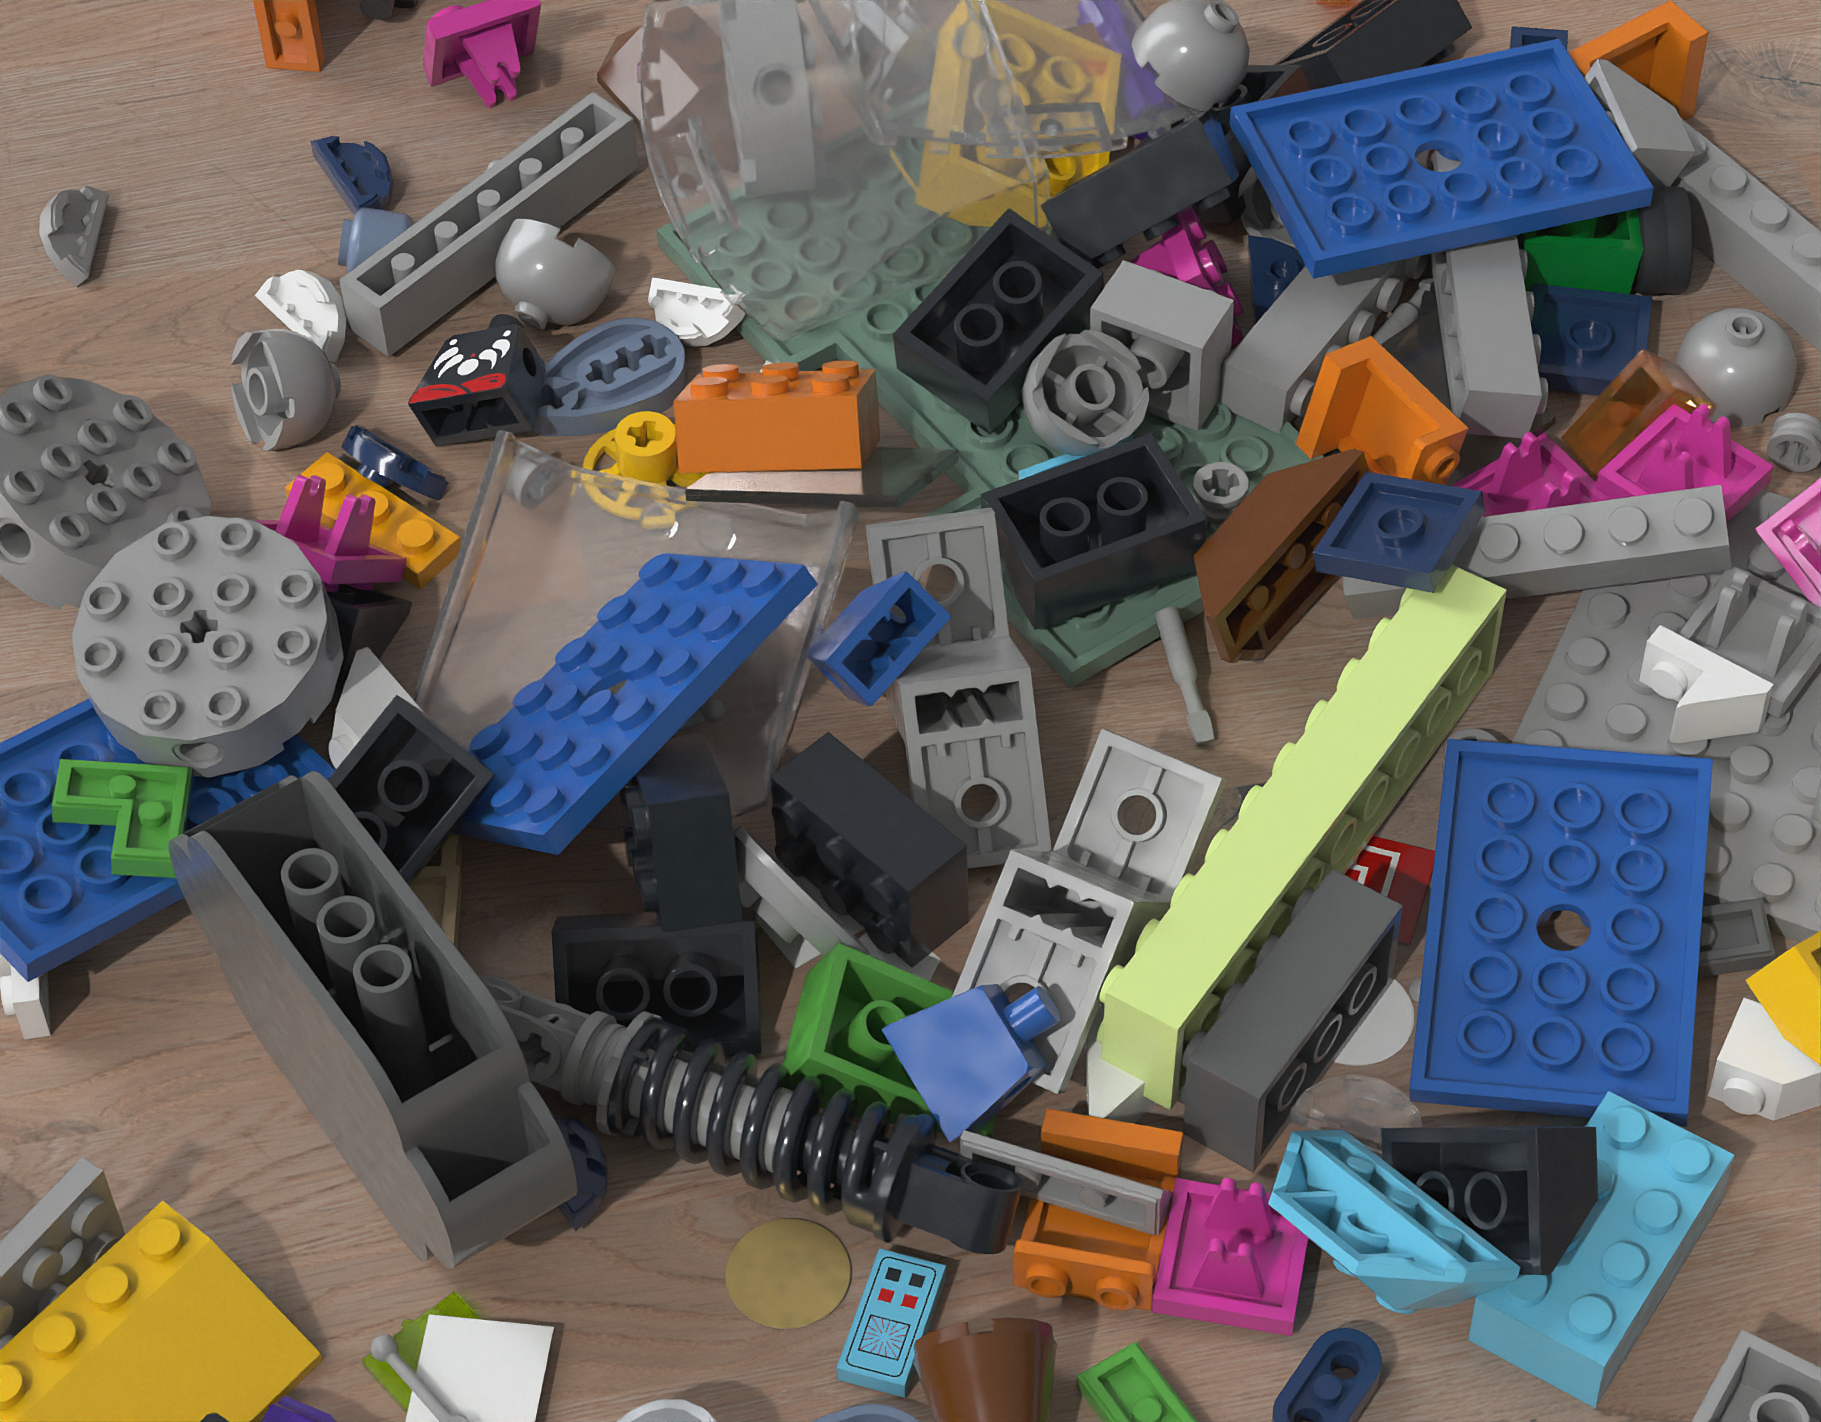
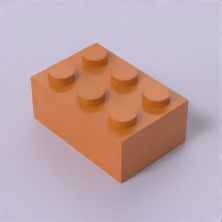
[673,360,880,473]

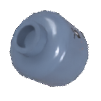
[338,208,414,274]

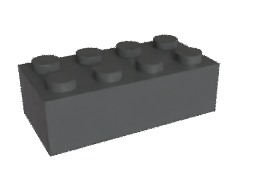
[1180,869,1403,1173]

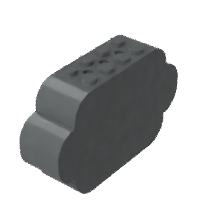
[168,771,578,1269]

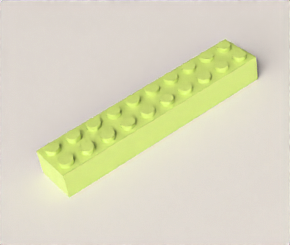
[1097,565,1507,1110]

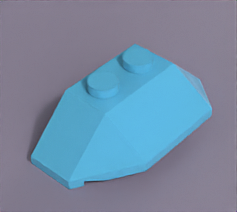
[1268,1130,1521,1314]

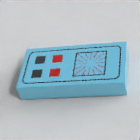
[836,1248,946,1398]

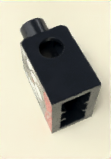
[408,314,546,447]

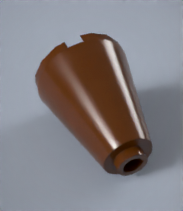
[914,1317,1057,1422]

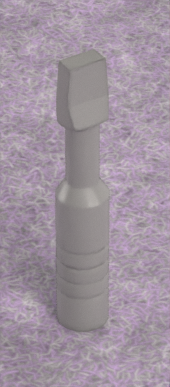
[1373,271,1434,353]
[1154,607,1215,746]

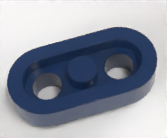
[1272,1328,1382,1422]

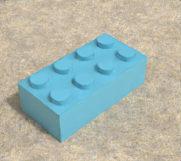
[1468,1091,1735,1408]

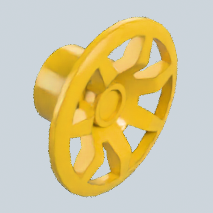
[582,411,714,522]

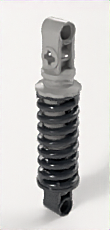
[478,976,1023,1254]

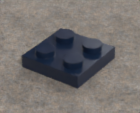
[1531,283,1652,400]
[1313,472,1485,593]

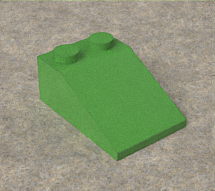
[783,942,997,1137]

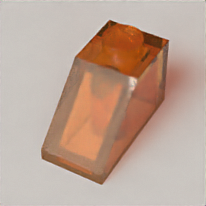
[1561,349,1714,478]

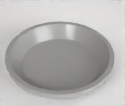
[733,825,870,956]

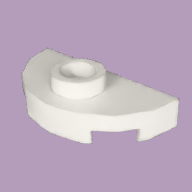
[255,270,346,362]
[648,278,753,347]

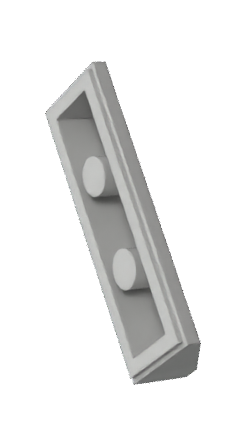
[960,1130,1173,1235]

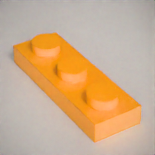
[285,452,462,590]

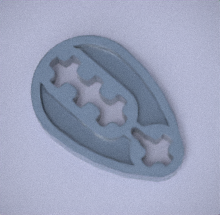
[533,318,687,437]

